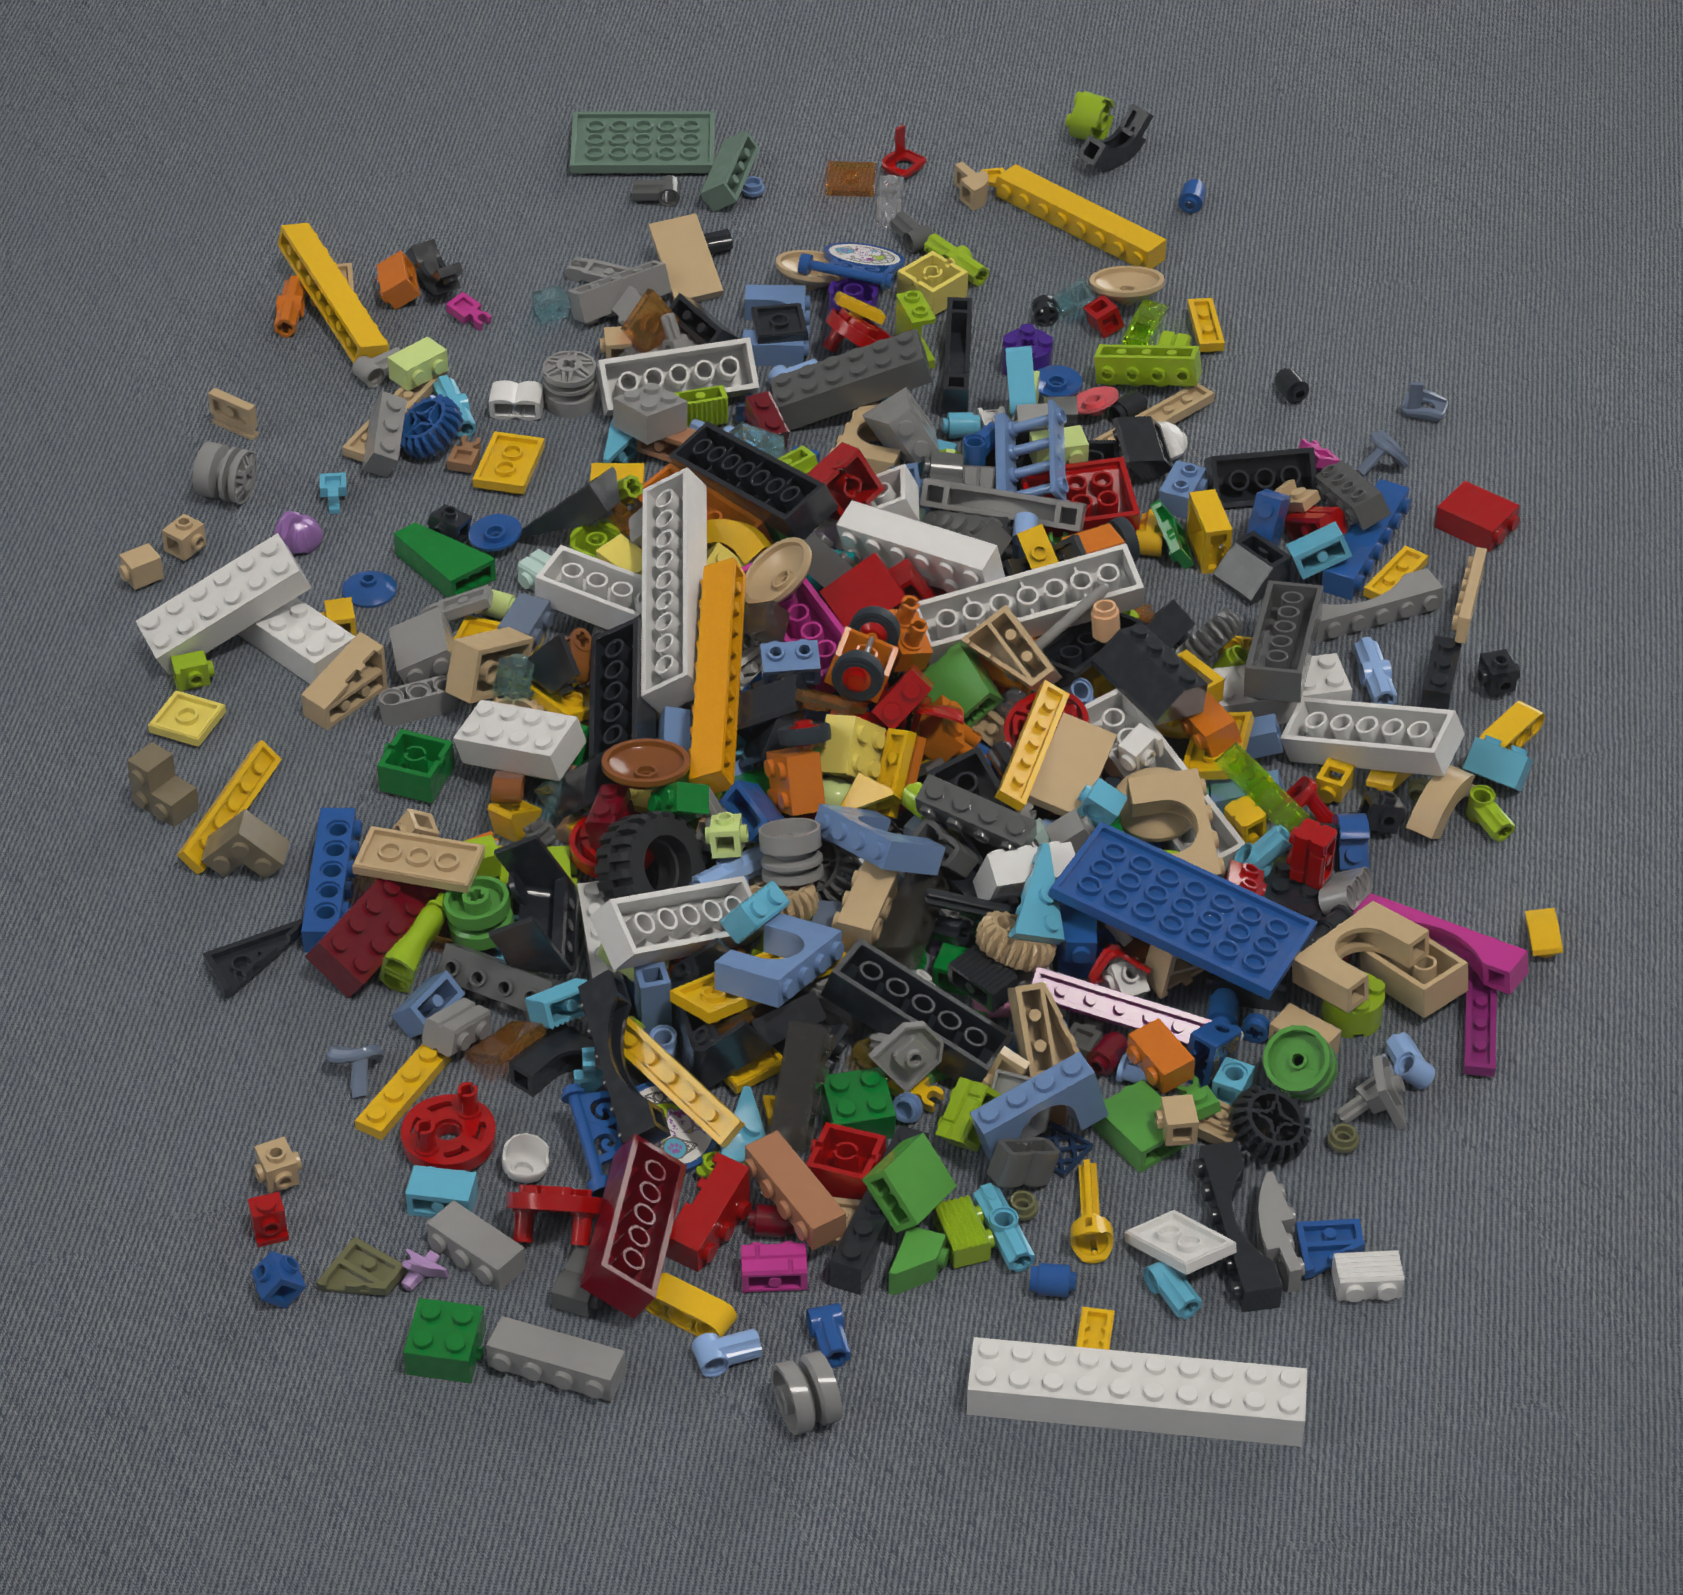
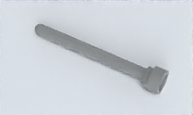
[1002,583,1110,683]

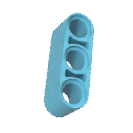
[1005,346,1036,417]

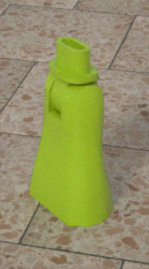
[379,893,446,993]

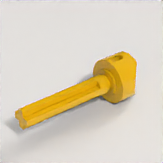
[1070,1159,1114,1263]

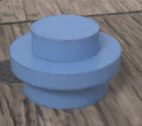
[741,176,765,198]
[893,1092,923,1123]

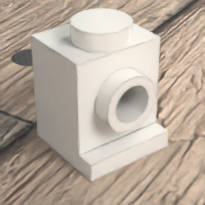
[1118,723,1163,772]

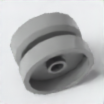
[771,1350,843,1435]

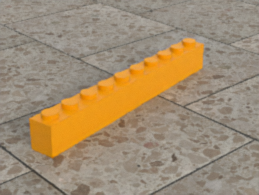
[687,557,746,794]

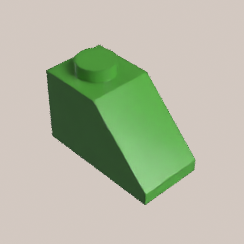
[889,1226,950,1295]

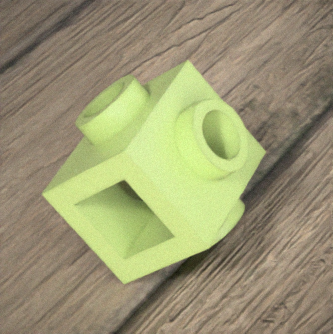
[705,812,749,859]

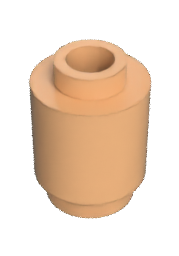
[1091,599,1120,643]

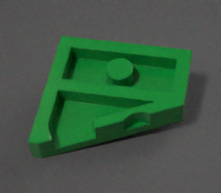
[1150,499,1194,569]

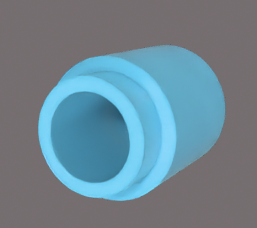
[942,412,980,439]

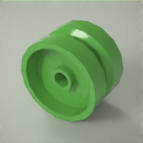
[443,876,515,951]
[1263,1025,1338,1101]

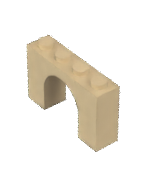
[830,402,901,474]
[1126,768,1225,877]
[1292,901,1429,1013]

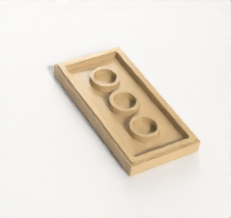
[649,213,723,302]
[1027,712,1117,817]
[352,826,486,893]

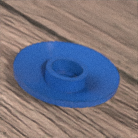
[1037,365,1082,397]
[468,514,522,551]
[342,571,397,608]

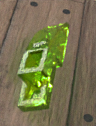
[1122,299,1169,345]
[1215,742,1311,834]

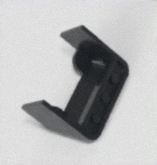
[520,614,642,698]
[489,834,580,975]
[670,938,772,1089]

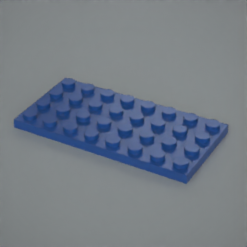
[1048,821,1317,1000]

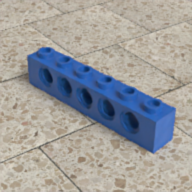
[301,807,362,953]

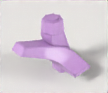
[401,1248,449,1292]

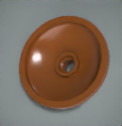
[601,738,690,790]

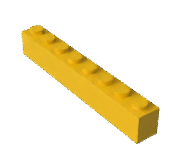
[996,164,1167,269]
[277,223,389,364]

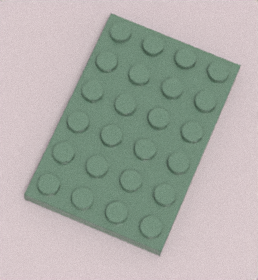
[570,111,715,175]

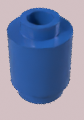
[1178,179,1206,213]
[1207,988,1240,1025]
[1029,1263,1076,1297]

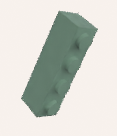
[700,130,760,212]

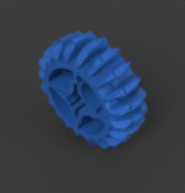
[400,394,464,459]

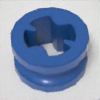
[1241,1013,1270,1043]

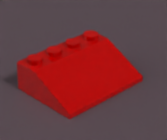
[1020,457,1140,537]

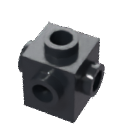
[427,504,472,543]
[1477,649,1520,696]
[1358,790,1406,835]

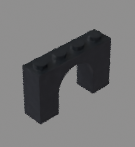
[509,1024,651,1140]

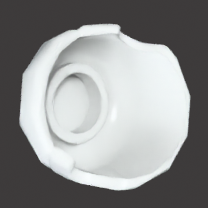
[502,1133,550,1184]

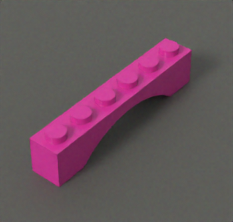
[1353,893,1529,995]

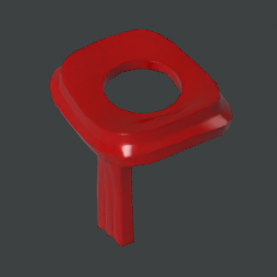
[881,125,927,179]
[1276,776,1334,824]
[1088,943,1151,985]

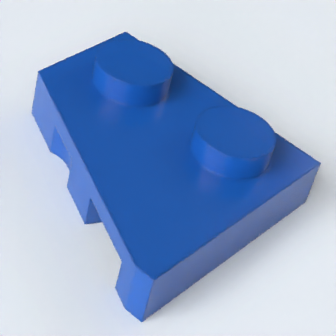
[1295,1219,1365,1279]

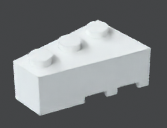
[973,841,1075,905]

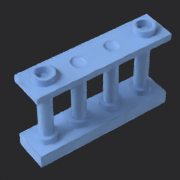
[995,399,1069,500]

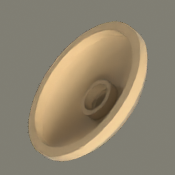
[775,250,843,290]
[1089,266,1164,305]
[745,537,812,608]
[1116,767,1191,842]

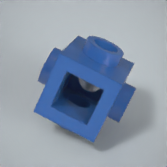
[251,1251,306,1309]

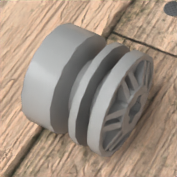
[542,350,598,418]
[192,441,257,504]
[758,818,824,886]

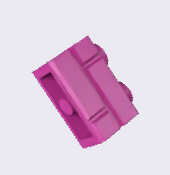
[741,1241,808,1293]

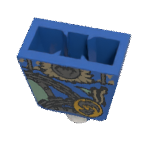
[1187,1018,1244,1089]

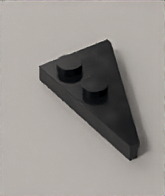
[203,919,303,999]

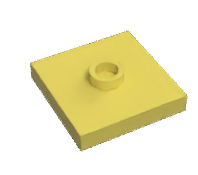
[148,690,226,747]

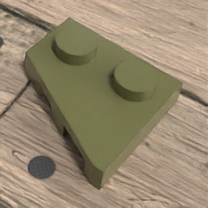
[316,1236,407,1296]

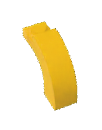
[707,519,772,565]

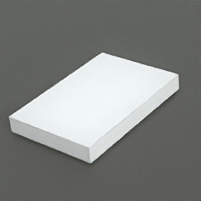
[1124,1210,1237,1275]

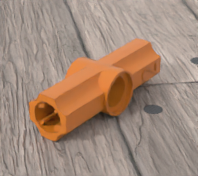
[274,275,306,338]

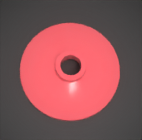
[1076,386,1119,416]

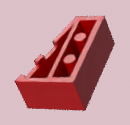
[666,1152,752,1272]

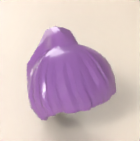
[274,511,323,554]

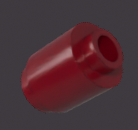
[1086,1032,1128,1076]
[748,1204,794,1238]

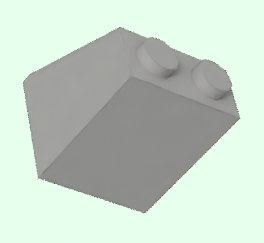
[862,387,939,464]

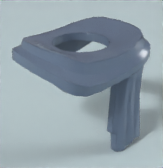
[1402,382,1448,422]
[1357,430,1410,475]
[326,1044,385,1098]

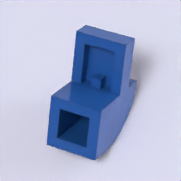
[1332,813,1370,871]

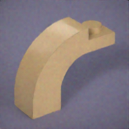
[1406,765,1475,839]

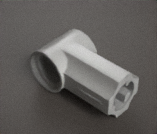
[352,347,401,388]

